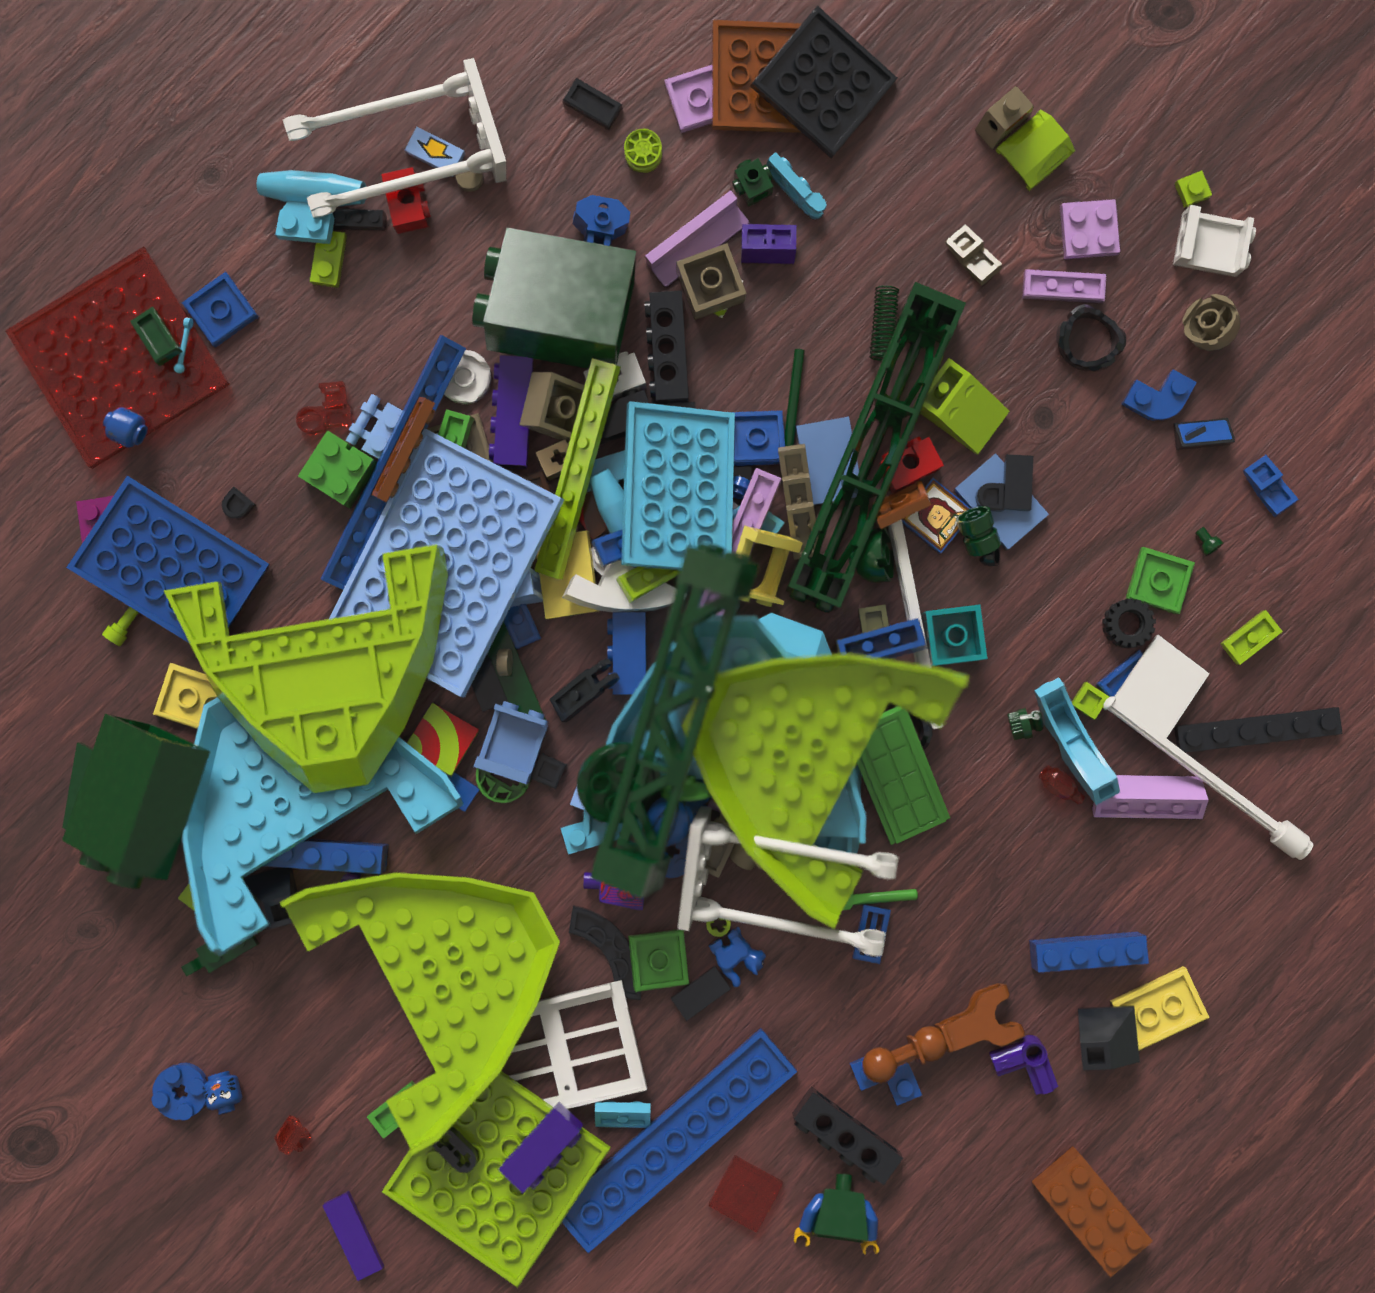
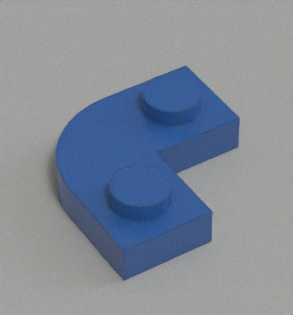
[1121,369,1197,421]
[850,1057,922,1106]

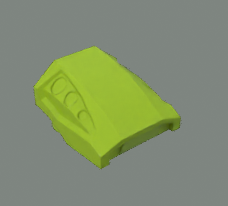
[995,110,1075,191]

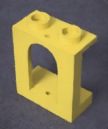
[736,525,803,607]

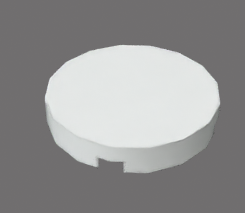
[444,350,492,405]

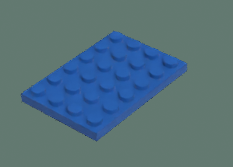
[66,476,271,643]

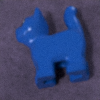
[709,927,766,987]

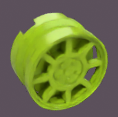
[624,129,662,173]

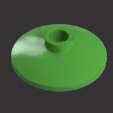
[660,775,712,801]

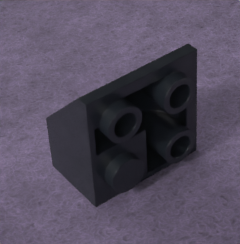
[243,867,298,931]
[1078,1006,1140,1071]

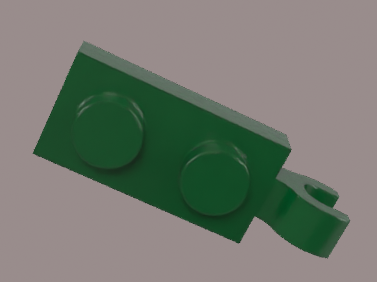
[181,935,259,977]

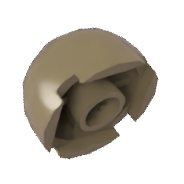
[1183,294,1241,351]

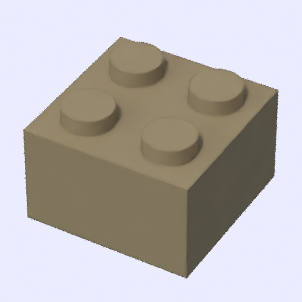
[676,243,747,320]
[519,372,585,441]

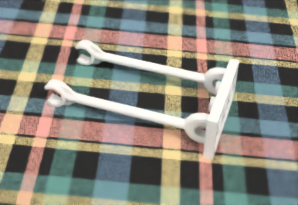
[283,58,506,218]
[678,806,898,956]

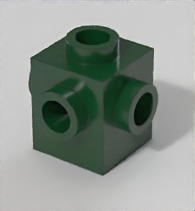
[732,158,773,207]

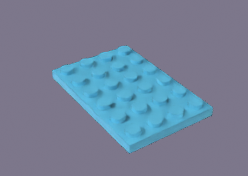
[621,401,735,570]

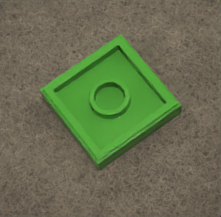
[1125,547,1195,615]
[628,929,689,992]

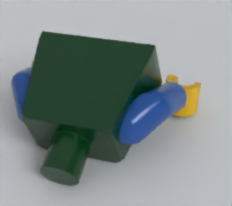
[794,1174,879,1255]

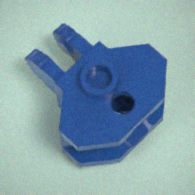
[573,195,630,246]

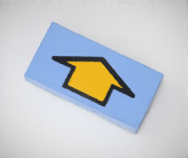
[405,127,465,177]

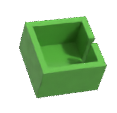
[298,430,377,509]

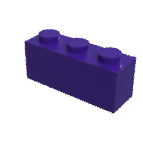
[499,1102,583,1193]

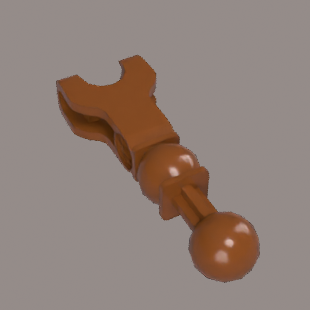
[862,983,1025,1083]

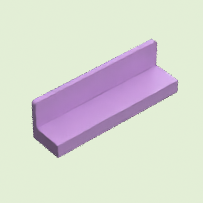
[645,190,749,287]
[1092,775,1208,819]

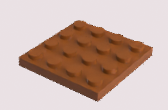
[712,20,802,133]

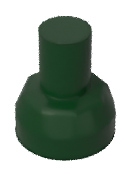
[1195,527,1224,556]

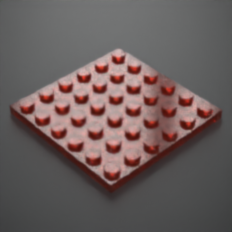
[5,246,230,469]

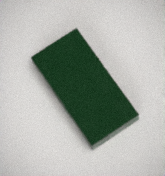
[130,306,183,366]

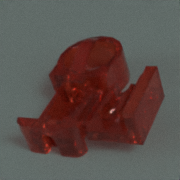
[296,381,354,435]

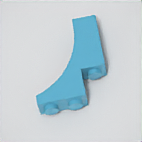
[1034,678,1120,805]

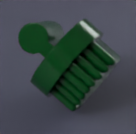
[1007,708,1044,740]

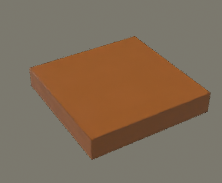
[872,480,931,529]

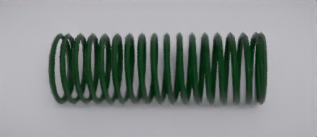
[869,286,900,361]

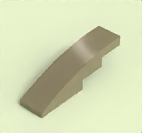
[778,444,818,560]

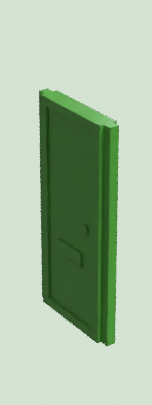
[857,706,950,845]

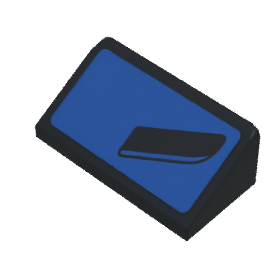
[1173,418,1235,450]

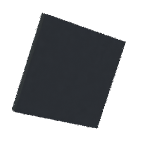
[750,5,898,158]

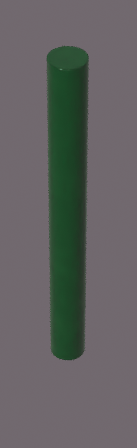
[784,349,805,447]

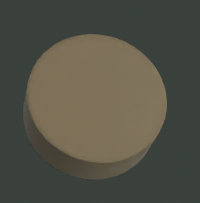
[456,172,483,192]
[496,649,513,676]

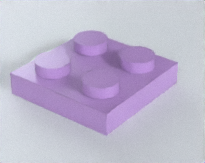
[1060,199,1120,259]

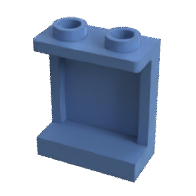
[474,701,549,785]

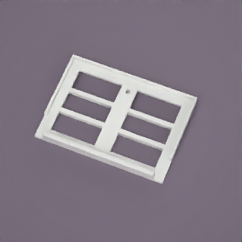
[509,980,648,1109]

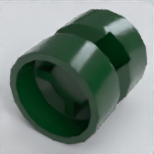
[956,506,1001,557]

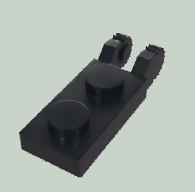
[549,658,620,722]

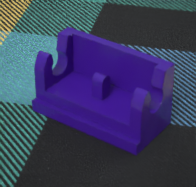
[741,224,796,264]

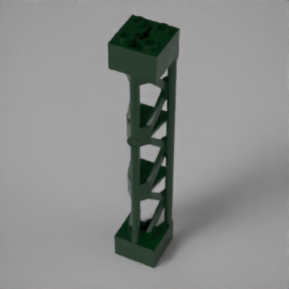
[785,282,966,613]
[590,543,759,898]

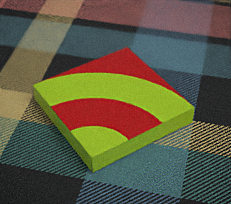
[407,703,479,777]

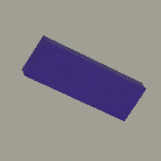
[322,1191,384,1281]

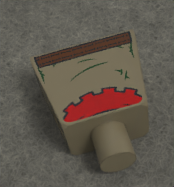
[975,86,1034,150]

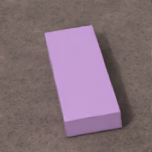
[1023,269,1106,303]

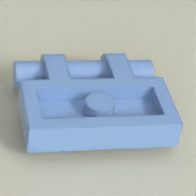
[345,394,403,459]

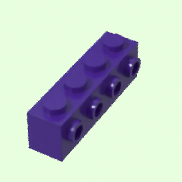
[489,355,534,470]

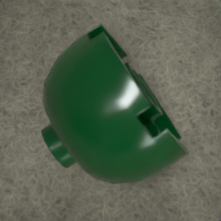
[848,527,894,583]

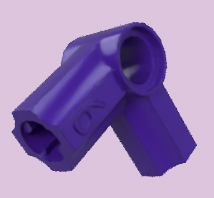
[989,1035,1058,1094]

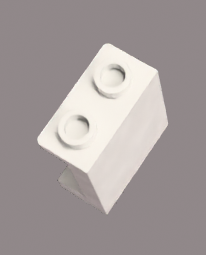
[1173,205,1256,277]

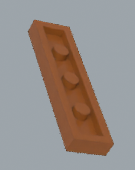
[371,397,435,502]

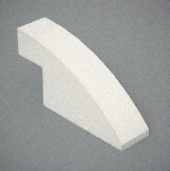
[562,560,676,612]

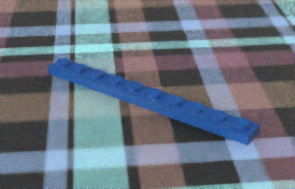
[320,335,466,590]

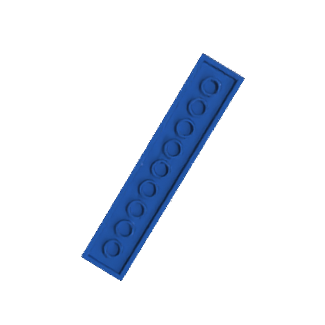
[562,1028,797,1253]

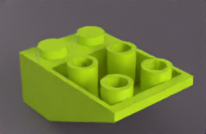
[912,358,1010,455]

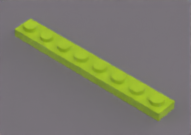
[535,358,621,579]

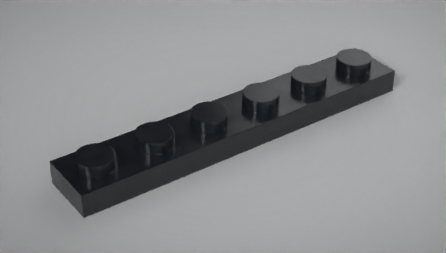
[1174,707,1343,753]

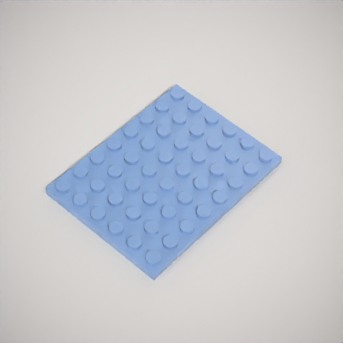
[329,428,564,697]

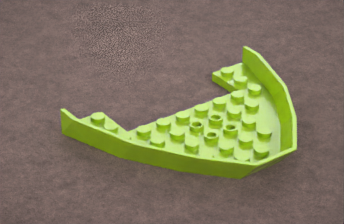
[164,544,448,793]
[681,654,968,928]
[280,873,560,1155]

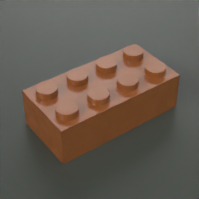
[1032,1146,1153,1277]

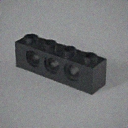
[644,290,689,405]
[792,1086,903,1185]

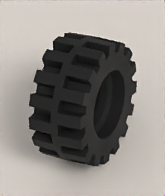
[1102,599,1156,648]

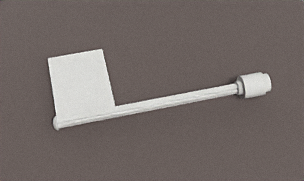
[1103,635,1313,860]

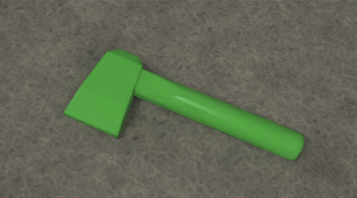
[843,889,918,910]

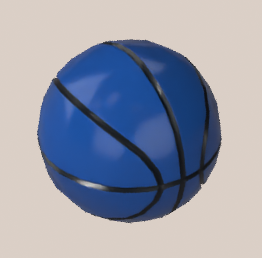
[647,797,695,845]

